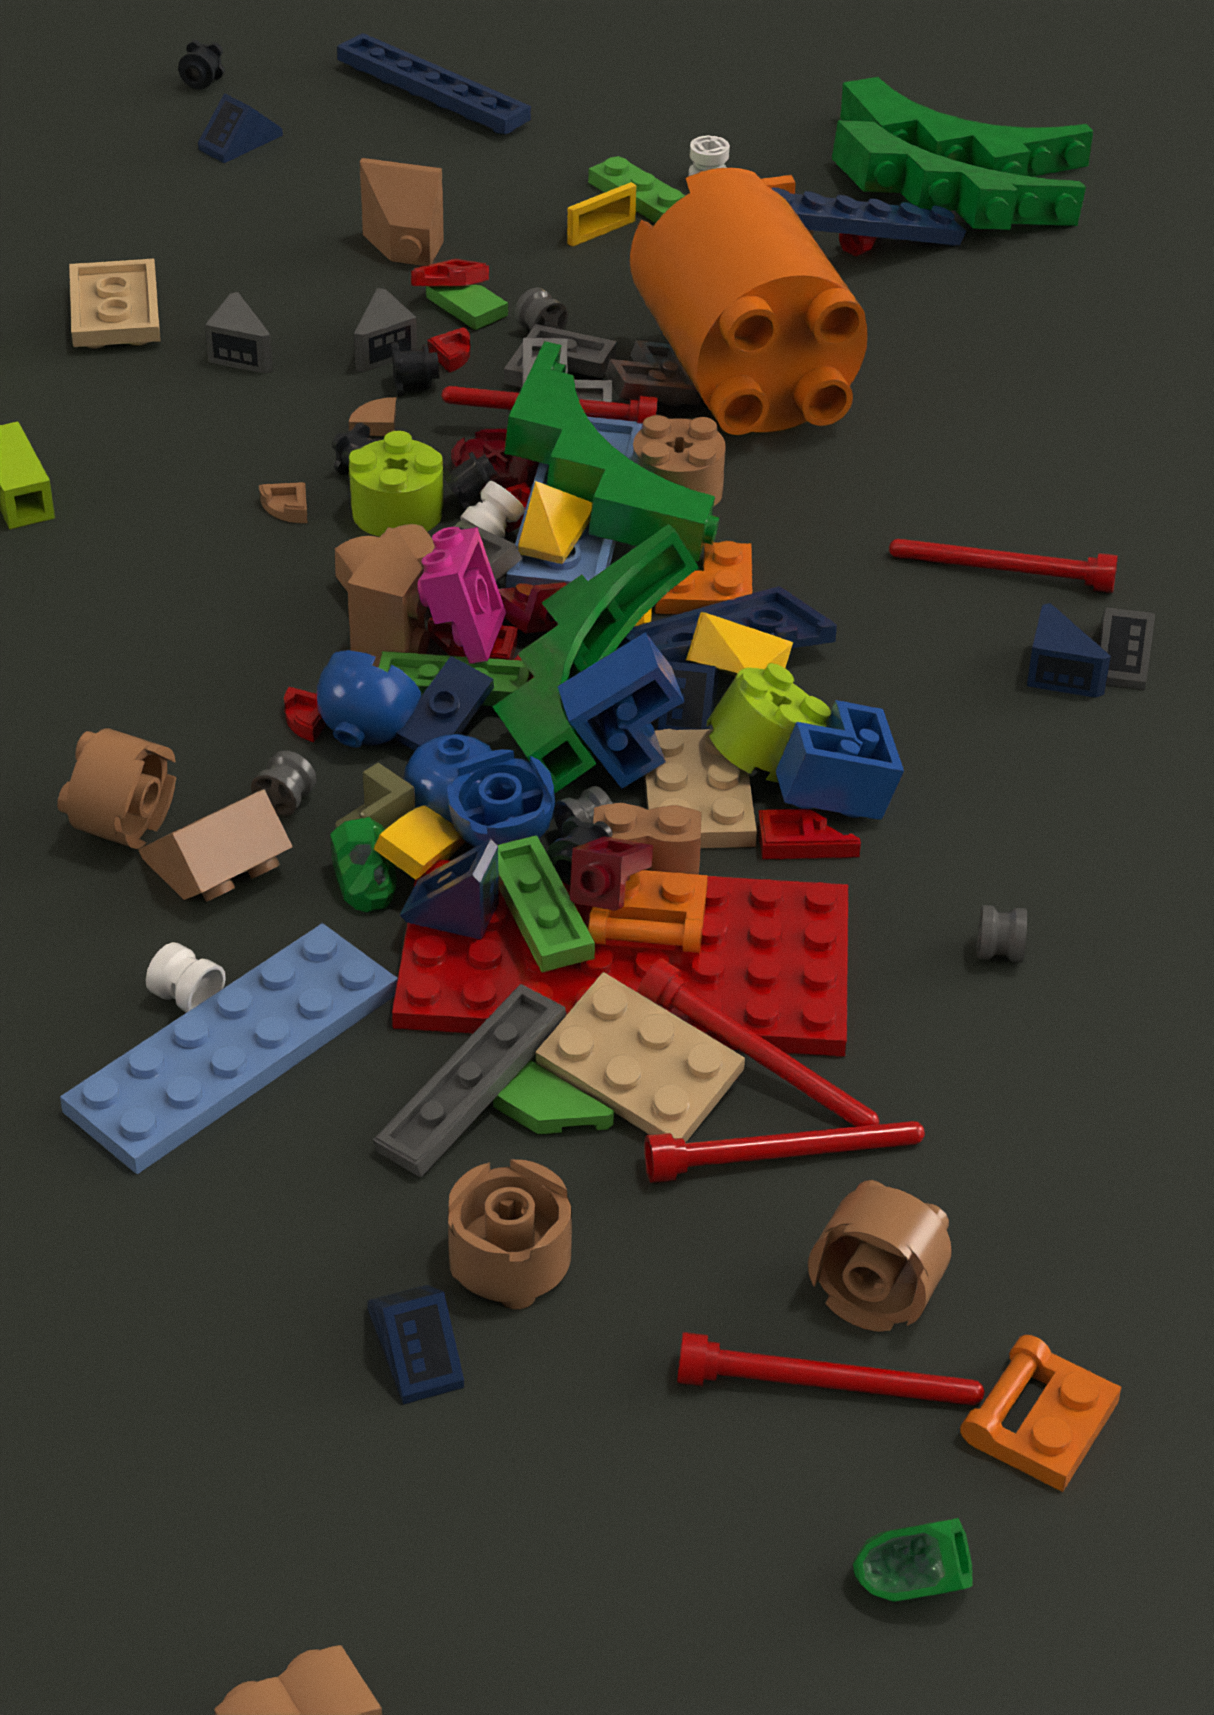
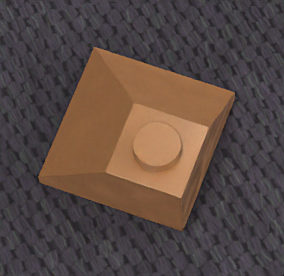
[360,158,444,266]

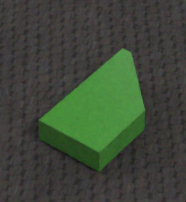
[426,285,508,330]
[493,1060,614,1134]

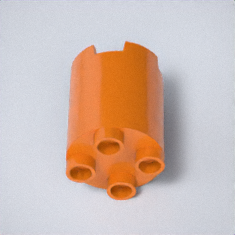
[630,168,868,435]

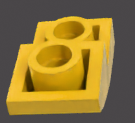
[373,806,466,880]

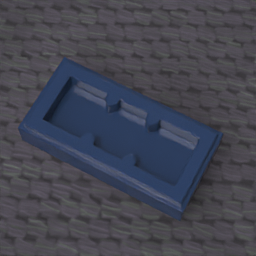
[396,656,494,751]

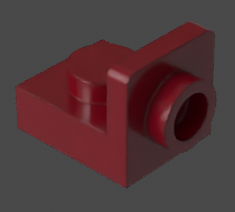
[498,582,567,634]
[570,836,653,911]

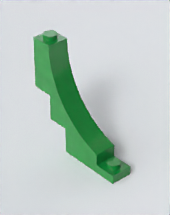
[504,341,720,561]

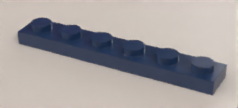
[337,33,531,134]
[771,188,966,246]

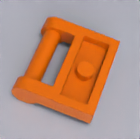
[588,870,708,953]
[960,1335,1122,1492]

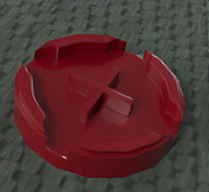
[451,429,539,489]

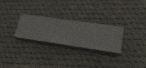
[373,984,566,1178]

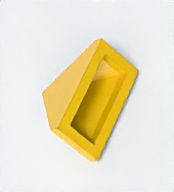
[567,182,636,247]
[518,481,593,565]
[686,612,793,676]

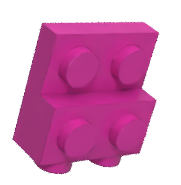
[418,527,506,664]

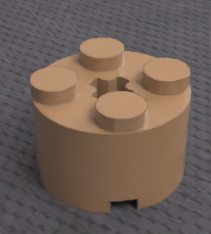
[633,415,726,506]
[58,728,176,849]
[448,1160,572,1309]
[808,1180,951,1332]

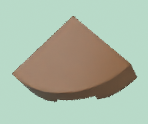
[349,397,396,436]
[259,482,308,523]

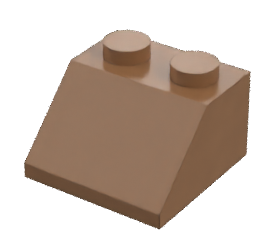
[347,527,430,668]
[138,789,293,902]

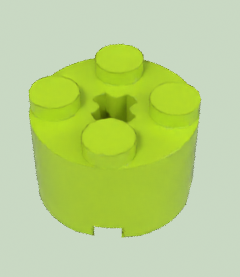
[349,431,444,536]
[707,663,831,782]

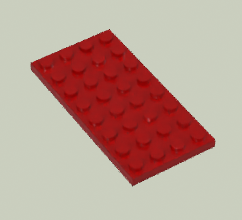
[392,860,848,1056]

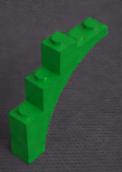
[840,77,1093,177]
[831,120,1086,229]
[493,524,699,794]

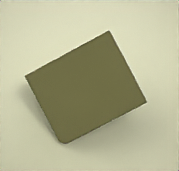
[335,762,415,850]

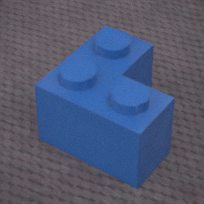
[558,632,685,788]
[776,700,904,820]

